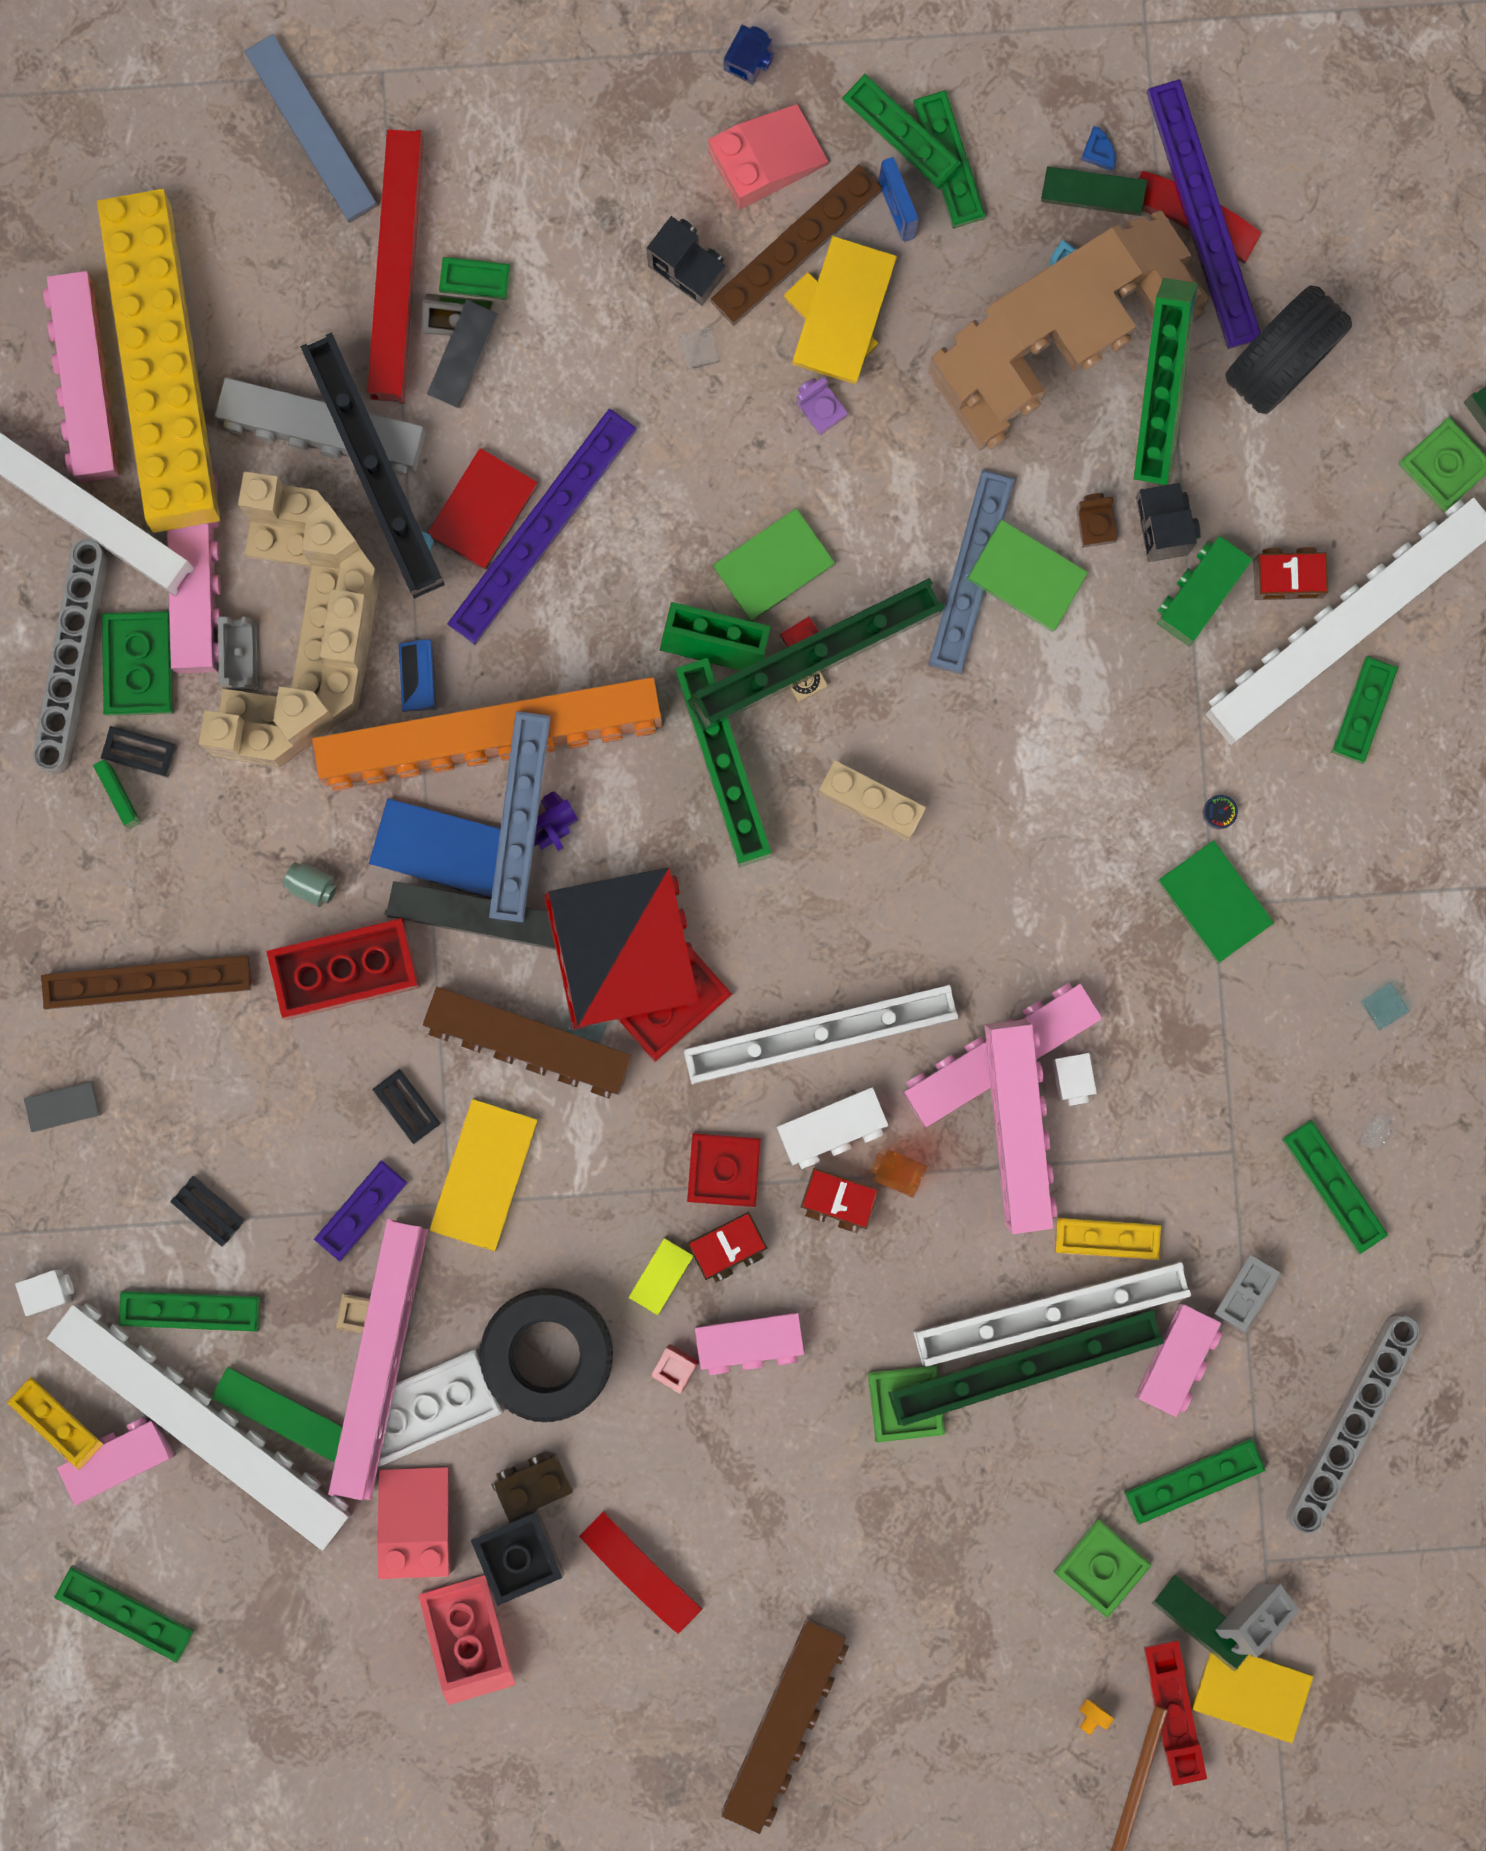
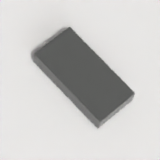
[24,1082,101,1132]

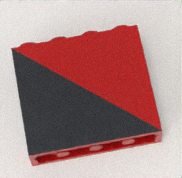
[544,867,702,1030]

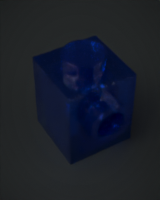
[723,24,775,85]

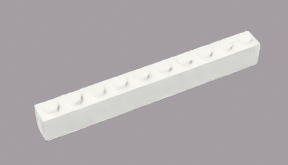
[1205,498,1486,745]
[47,1303,352,1551]

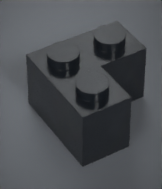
[646,216,726,306]
[1136,483,1201,562]

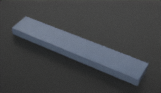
[244,34,378,223]
[928,470,1015,675]
[489,711,551,922]

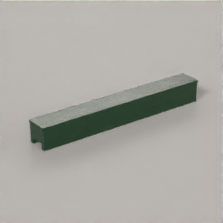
[687,578,945,731]
[888,1309,1164,1426]

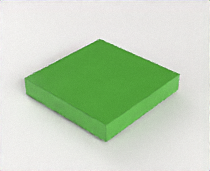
[1398,417,1486,513]
[868,1365,945,1443]
[1053,1518,1152,1619]

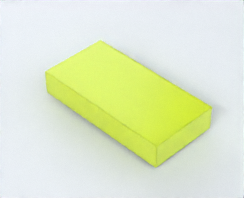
[628,1238,693,1315]

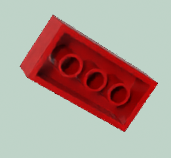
[266,918,421,1020]

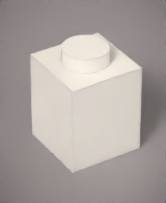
[1052,1053,1097,1106]
[15,1269,74,1317]

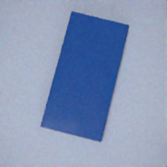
[369,798,500,898]

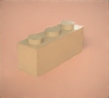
[818,760,926,842]

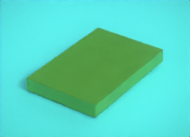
[713,508,835,622]
[966,520,1088,632]

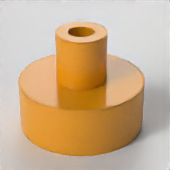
[1079,1698,1115,1736]

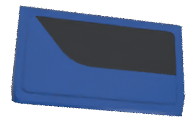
[398,639,437,712]

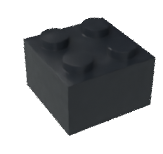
[471,1509,565,1606]

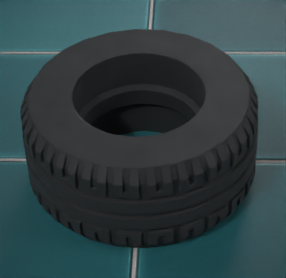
[1225,285,1353,414]
[479,1288,613,1423]

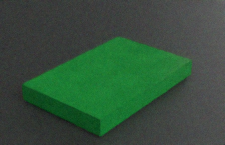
[101,611,174,716]
[1157,840,1274,964]

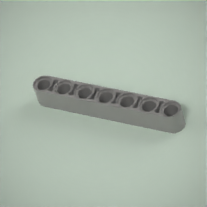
[33,539,108,774]
[1287,1315,1420,1534]

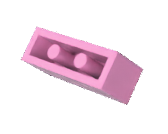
[1135,1303,1222,1417]
[695,1312,804,1375]
[57,1417,175,1505]

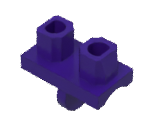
[533,791,579,852]

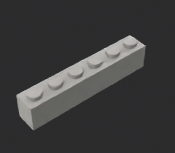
[214,378,426,475]

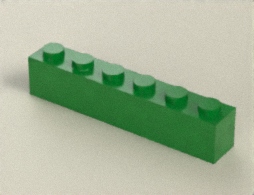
[1133,278,1198,485]
[675,658,772,868]

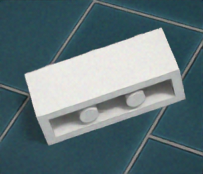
[776,1087,889,1169]

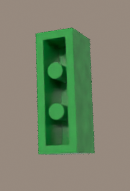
[1156,536,1253,647]
[659,602,771,670]

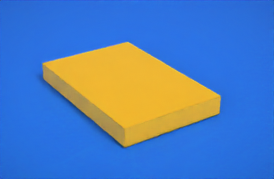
[1191,1651,1314,1744]

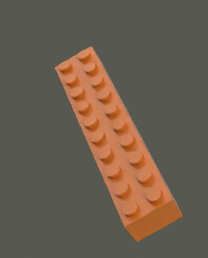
[312,677,662,791]

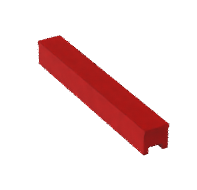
[367,129,424,404]

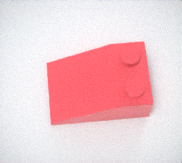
[708,104,829,210]
[377,1467,452,1579]
[418,1575,516,1705]

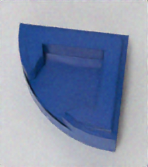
[1081,126,1115,171]

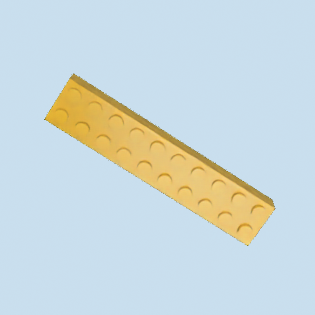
[97,189,221,533]

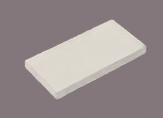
[378,1349,503,1467]

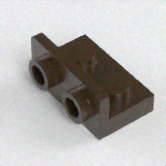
[491,1451,573,1521]

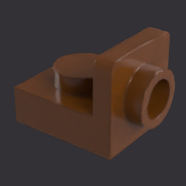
[1076,493,1117,548]

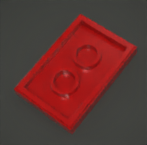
[427,448,538,570]
[618,950,733,1062]

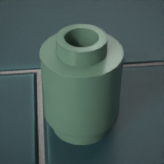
[283,862,337,907]

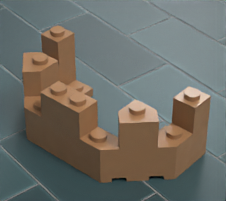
[928,210,1209,451]

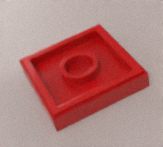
[687,1133,761,1207]

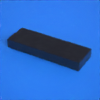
[427,300,499,408]

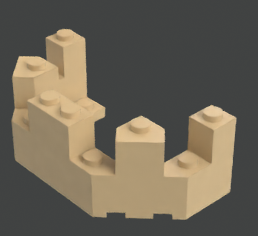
[199,472,380,767]

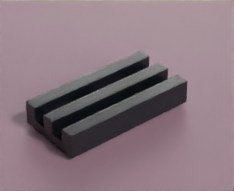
[101,726,177,778]
[372,1069,442,1144]
[170,1176,246,1247]

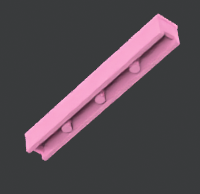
[328,1219,428,1500]

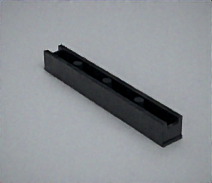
[300,332,445,599]

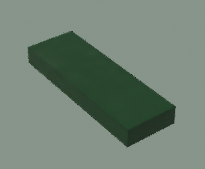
[1041,166,1148,216]
[1152,1575,1248,1671]

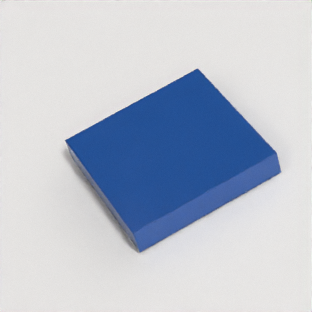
[878,157,919,242]

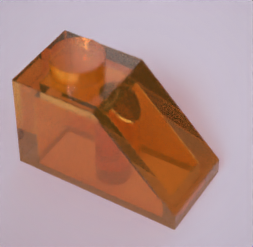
[869,1149,928,1198]

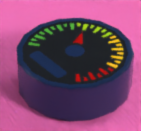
[1202,795,1238,830]

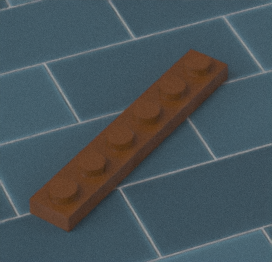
[711,164,882,326]
[41,956,252,1010]

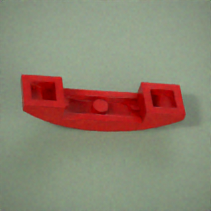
[1138,171,1261,264]
[579,1511,703,1634]
[1144,1640,1207,1786]

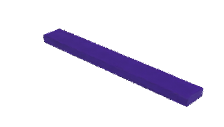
[1146,79,1261,350]
[447,408,637,645]

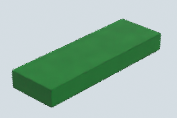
[1331,656,1399,764]

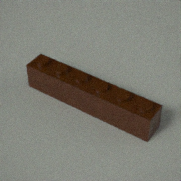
[423,986,633,1099]
[721,1617,849,1834]

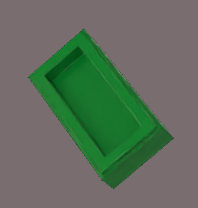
[439,257,511,300]
[93,760,141,829]

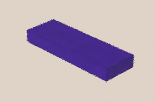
[314,1160,408,1262]

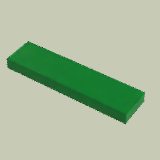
[841,73,962,190]
[913,90,986,229]
[1282,1120,1389,1254]
[118,1291,260,1332]
[211,1367,343,1462]
[1124,1438,1266,1525]
[54,1565,195,1663]

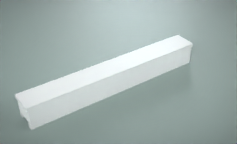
[0,433,195,596]
[684,985,958,1085]
[913,1261,1191,1366]

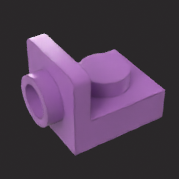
[796,377,848,435]

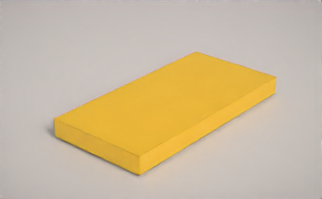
[792,236,897,385]
[429,1099,538,1252]

